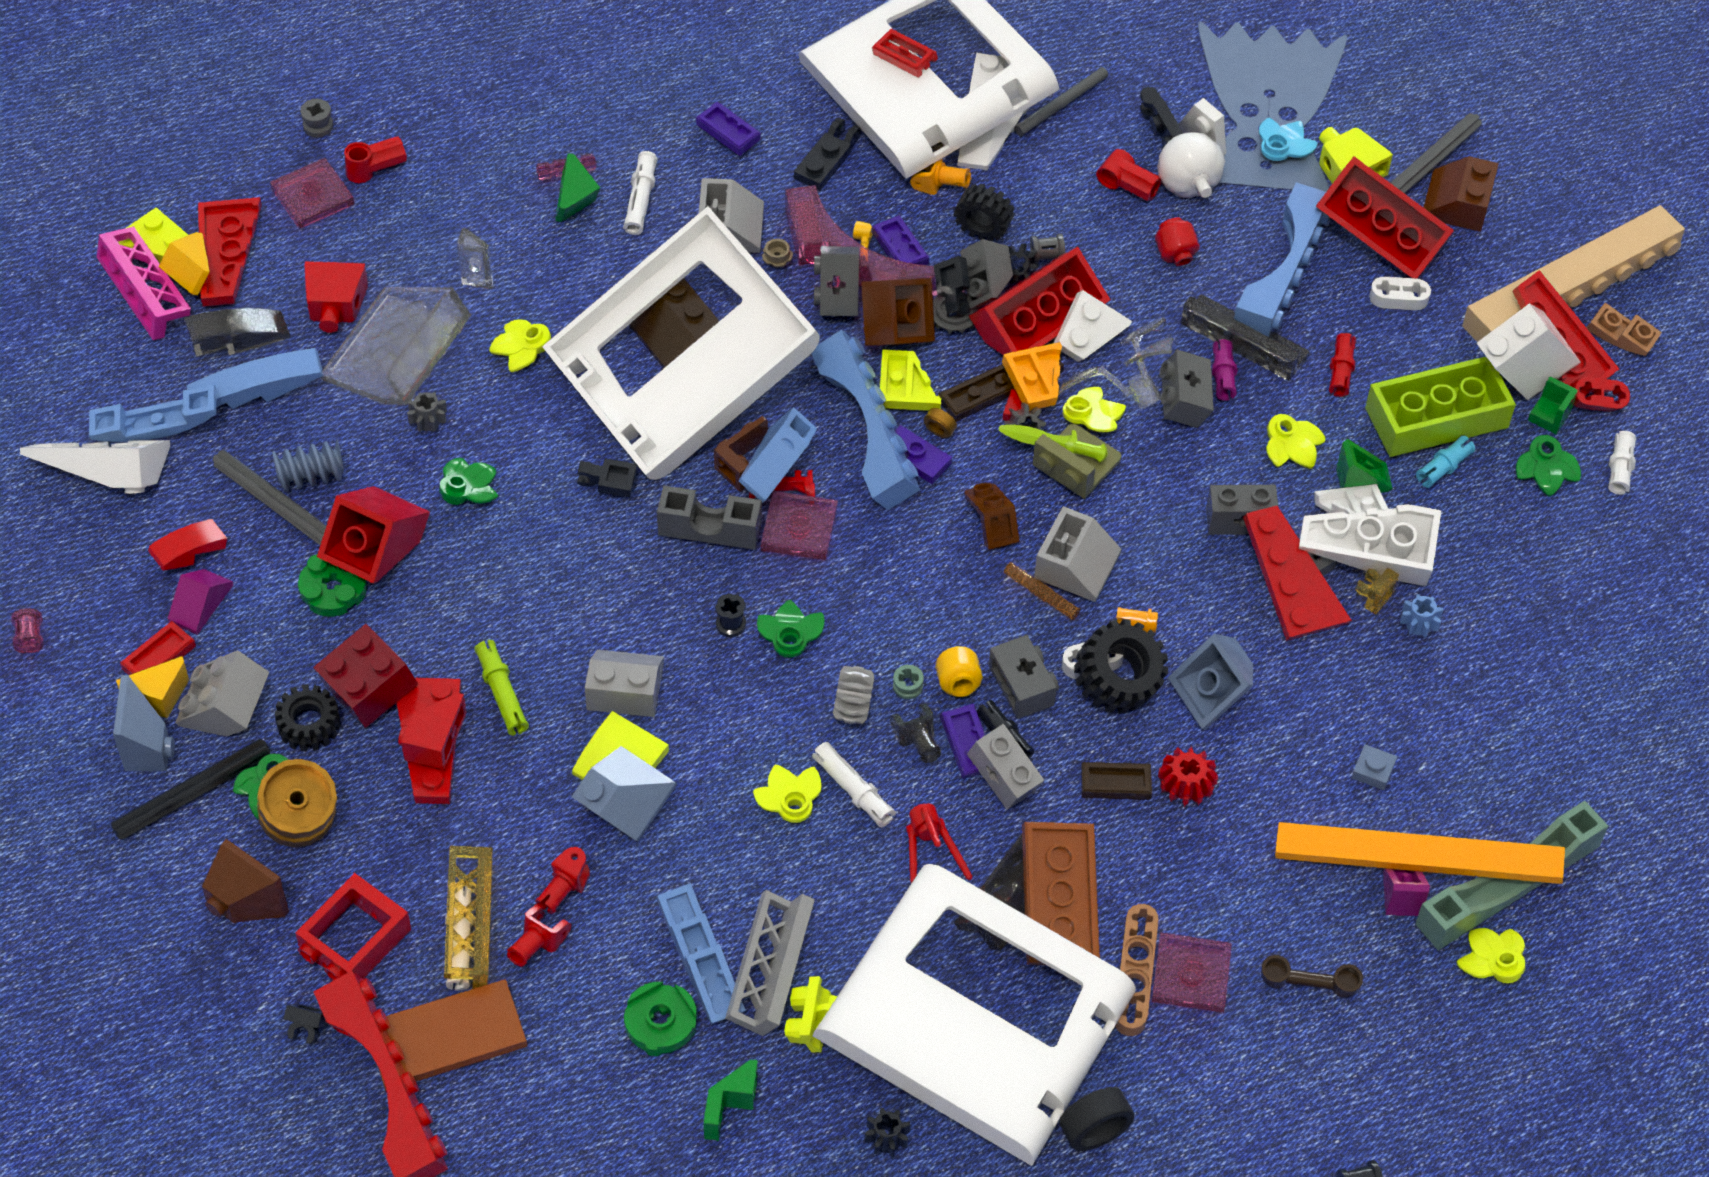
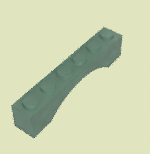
[1415,801,1608,951]

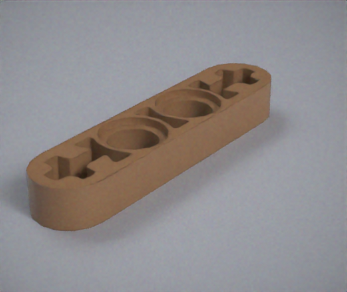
[1115,904,1159,1036]

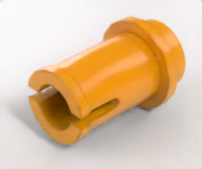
[1116,607,1158,633]

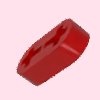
[1570,377,1630,412]

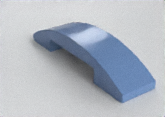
[89,384,217,442]

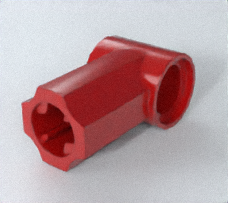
[344,136,407,183]
[1096,149,1161,201]

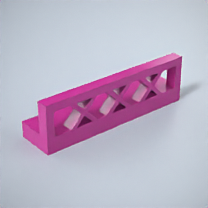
[97,226,191,340]

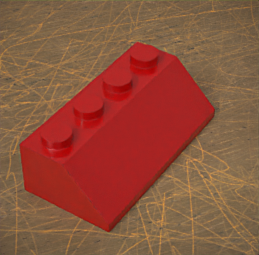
[1316,156,1454,279]
[969,246,1111,355]

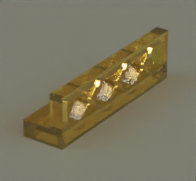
[444,846,493,989]

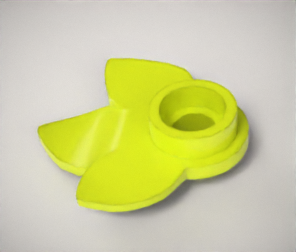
[489,320,551,372]
[1062,387,1126,432]
[1266,414,1326,469]
[753,764,821,823]
[1457,928,1525,983]

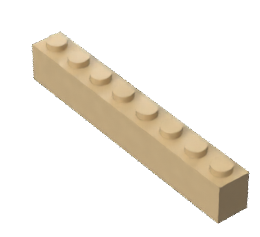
[1462,205,1685,342]

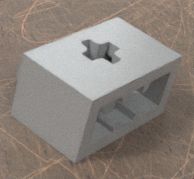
[967,724,1044,810]

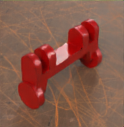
[749,470,815,503]

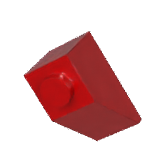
[398,693,467,770]

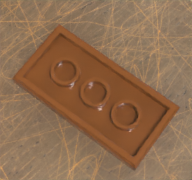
[1022,822,1100,965]
[378,979,527,1091]

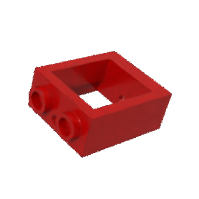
[295,873,411,981]

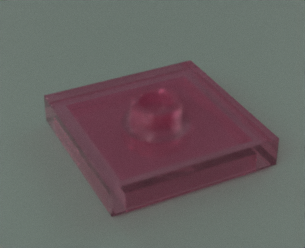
[270,158,354,229]
[761,491,838,560]
[1151,932,1232,1013]

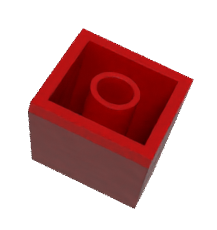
[317,486,430,583]

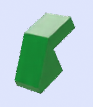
[703,1059,758,1141]

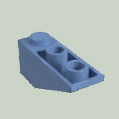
[739,407,817,503]

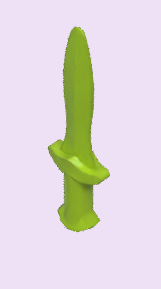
[999,425,1108,463]

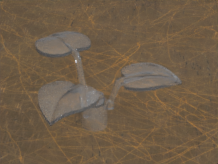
[1058,316,1174,410]

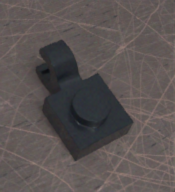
[933,256,970,317]
[577,458,637,498]

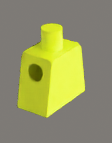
[1319,127,1393,184]

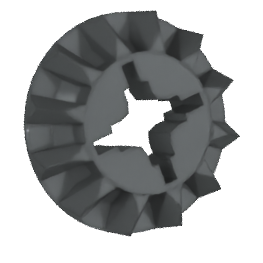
[933,292,980,334]

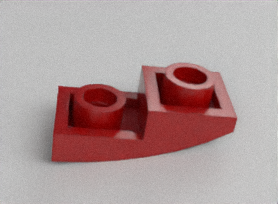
[148,519,227,571]

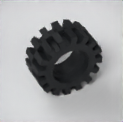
[954,184,1015,242]
[275,684,340,752]

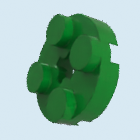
[298,554,367,617]
[624,982,697,1056]

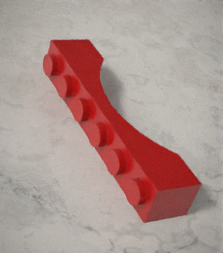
[314,970,448,1177]

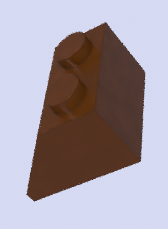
[1423,156,1499,232]
[861,278,935,346]

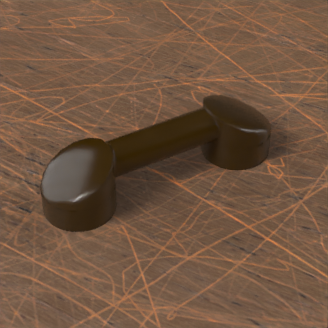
[1261,955,1363,998]

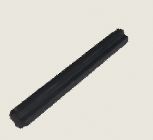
[111,739,271,840]

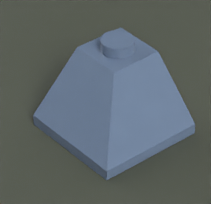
[1168,633,1253,730]
[113,675,175,771]
[571,746,677,842]

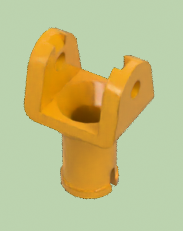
[910,159,971,195]

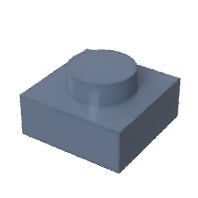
[1352,744,1397,790]

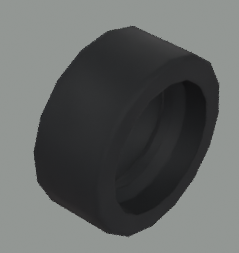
[1059,1087,1135,1151]

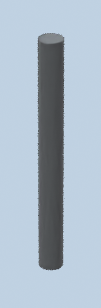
[1014,67,1108,136]

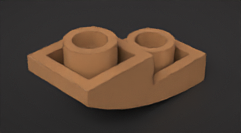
[1586,303,1662,356]

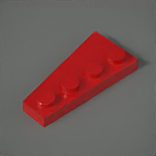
[198,197,262,307]
[1512,270,1619,395]
[1243,505,1352,641]
[397,678,462,804]

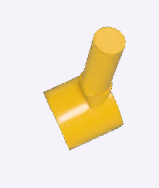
[853,221,872,264]

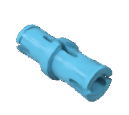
[1416,436,1475,488]

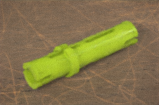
[474,640,529,736]

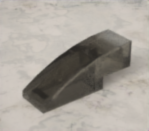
[184,308,291,357]

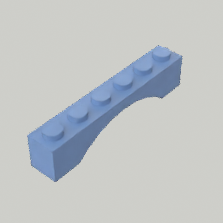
[1232,182,1330,340]
[811,330,920,510]

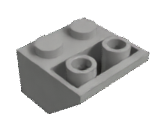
[699,178,764,253]
[1034,506,1122,602]
[175,650,269,737]

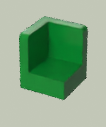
[1528,377,1578,435]

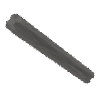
[1391,113,1482,193]
[212,450,327,545]

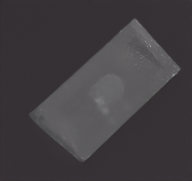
[457,228,493,289]

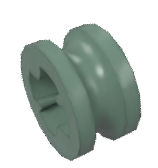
[893,665,924,699]

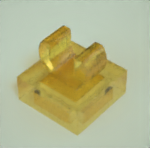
[1355,568,1399,615]

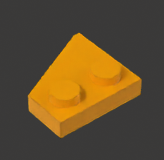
[1002,342,1062,411]

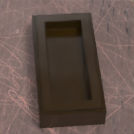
[1081,762,1152,800]

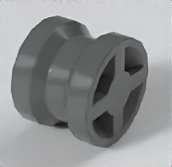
[300,99,333,138]

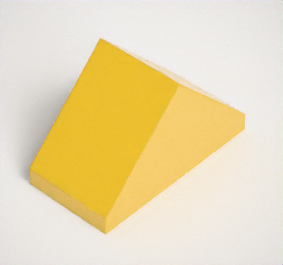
[158,232,210,296]
[116,656,189,718]

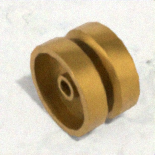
[257,759,337,848]

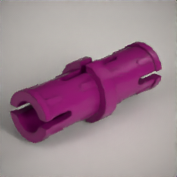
[1212,339,1237,401]

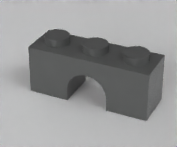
[657,485,762,550]

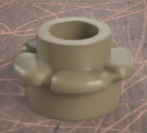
[762,239,793,268]

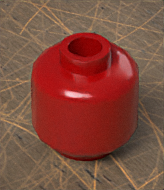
[1155,217,1200,266]

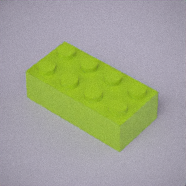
[1365,356,1516,457]

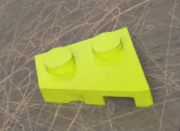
[880,349,941,411]

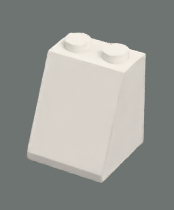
[1477,303,1581,401]

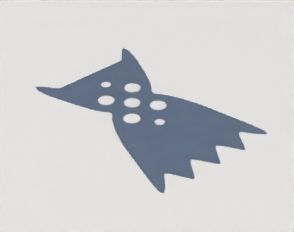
[1197,21,1347,197]

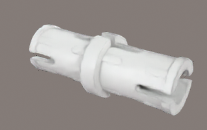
[1608,431,1636,494]

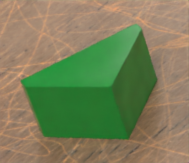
[555,153,600,222]
[1336,439,1393,493]

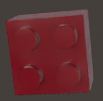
[313,624,418,728]

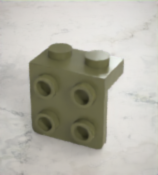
[1033,424,1122,499]

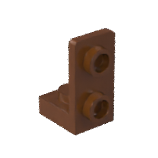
[714,416,768,492]
[964,482,1020,550]

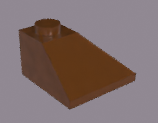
[202,839,289,923]

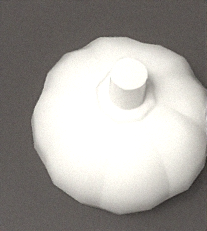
[1157,132,1225,198]

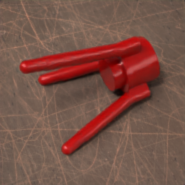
[906,803,973,883]

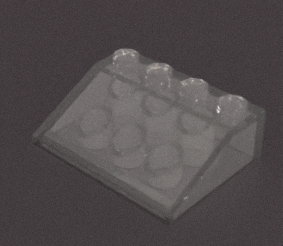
[320,287,471,405]

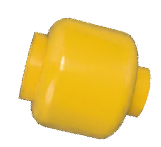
[935,646,983,697]

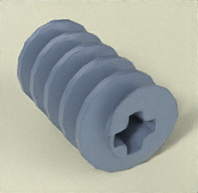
[272,439,344,491]

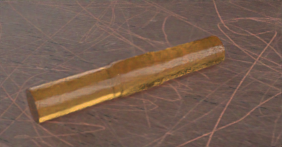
[1004,562,1080,620]

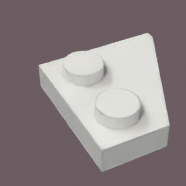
[1179,98,1226,155]
[1054,290,1132,362]
[1314,484,1388,514]

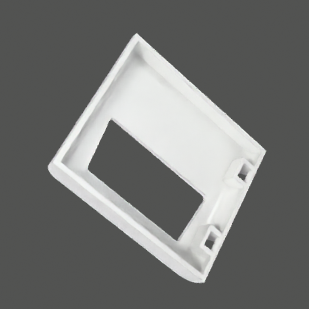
[799,0,1059,179]
[542,206,820,480]
[813,864,1136,1166]

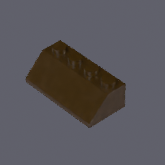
[629,278,719,369]

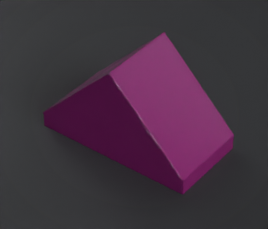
[168,569,233,635]
[1383,868,1430,916]

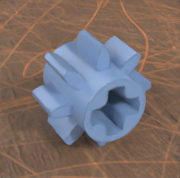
[1400,594,1443,638]

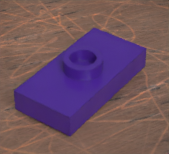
[696,101,761,156]
[872,215,929,275]
[895,425,952,484]
[940,704,985,779]

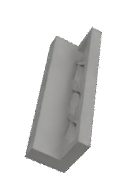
[725,890,815,1036]

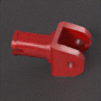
[535,847,590,914]
[507,903,571,967]

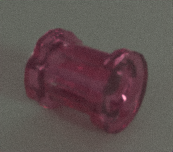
[11,608,43,653]

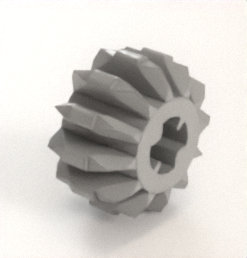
[833,666,875,724]

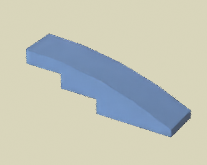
[186,348,324,409]
[656,883,746,1025]

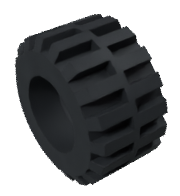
[1074,619,1168,714]

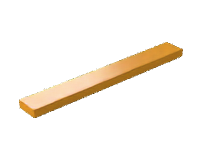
[1275,822,1565,884]

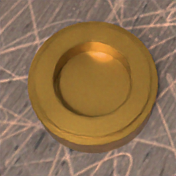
[924,408,957,438]

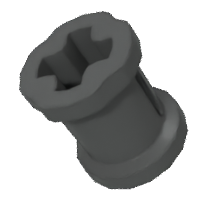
[1030,233,1065,263]

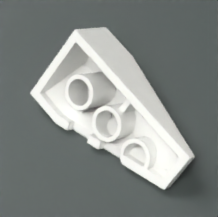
[957,53,1030,170]
[20,440,170,493]
[1298,504,1441,586]

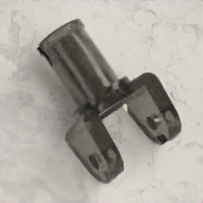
[890,703,941,763]

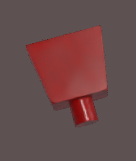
[304,261,368,333]

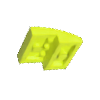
[572,711,669,780]

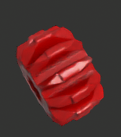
[1158,746,1218,807]

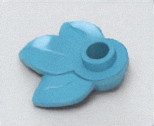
[1259,118,1318,161]

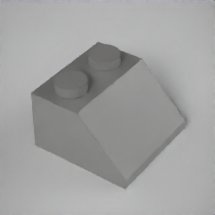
[585,649,664,717]

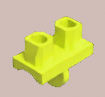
[784,976,837,1053]

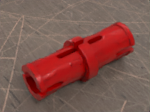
[1329,333,1356,397]

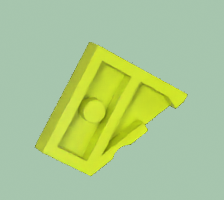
[118,208,188,262]

